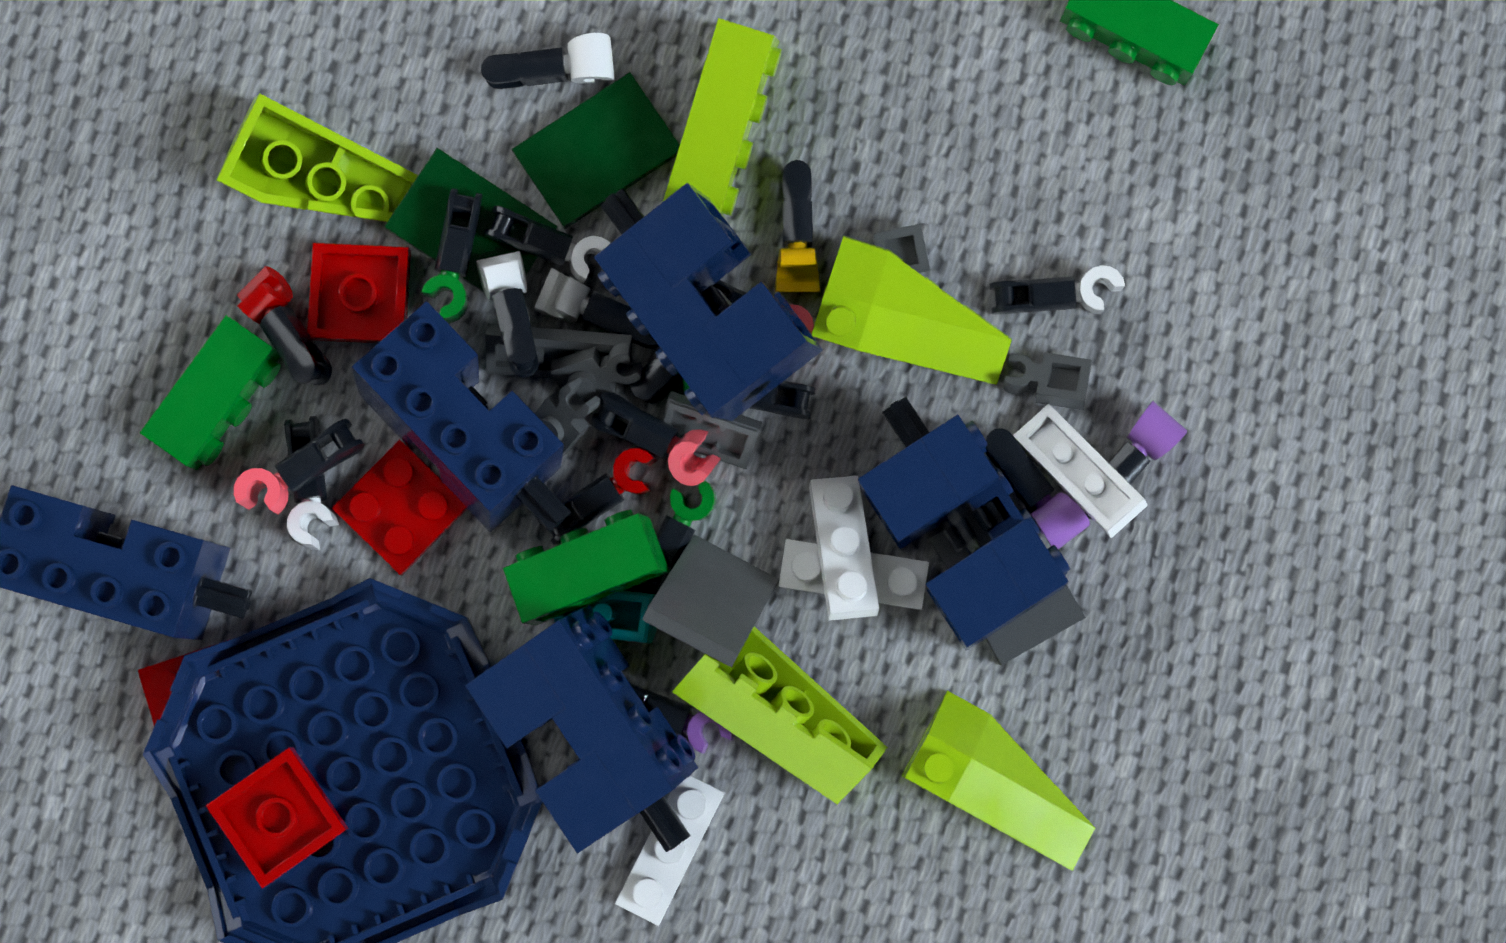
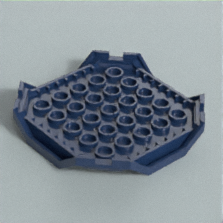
[143,578,543,943]

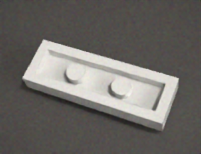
[1013,404,1148,538]
[809,476,879,620]
[778,539,929,610]
[615,775,725,926]

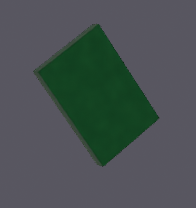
[511,72,680,229]
[384,148,558,293]

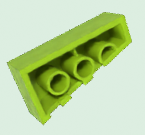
[663,18,782,216]
[672,626,888,805]

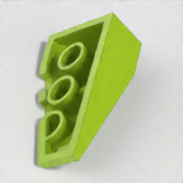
[216,93,418,222]
[812,236,1012,385]
[901,690,1095,871]

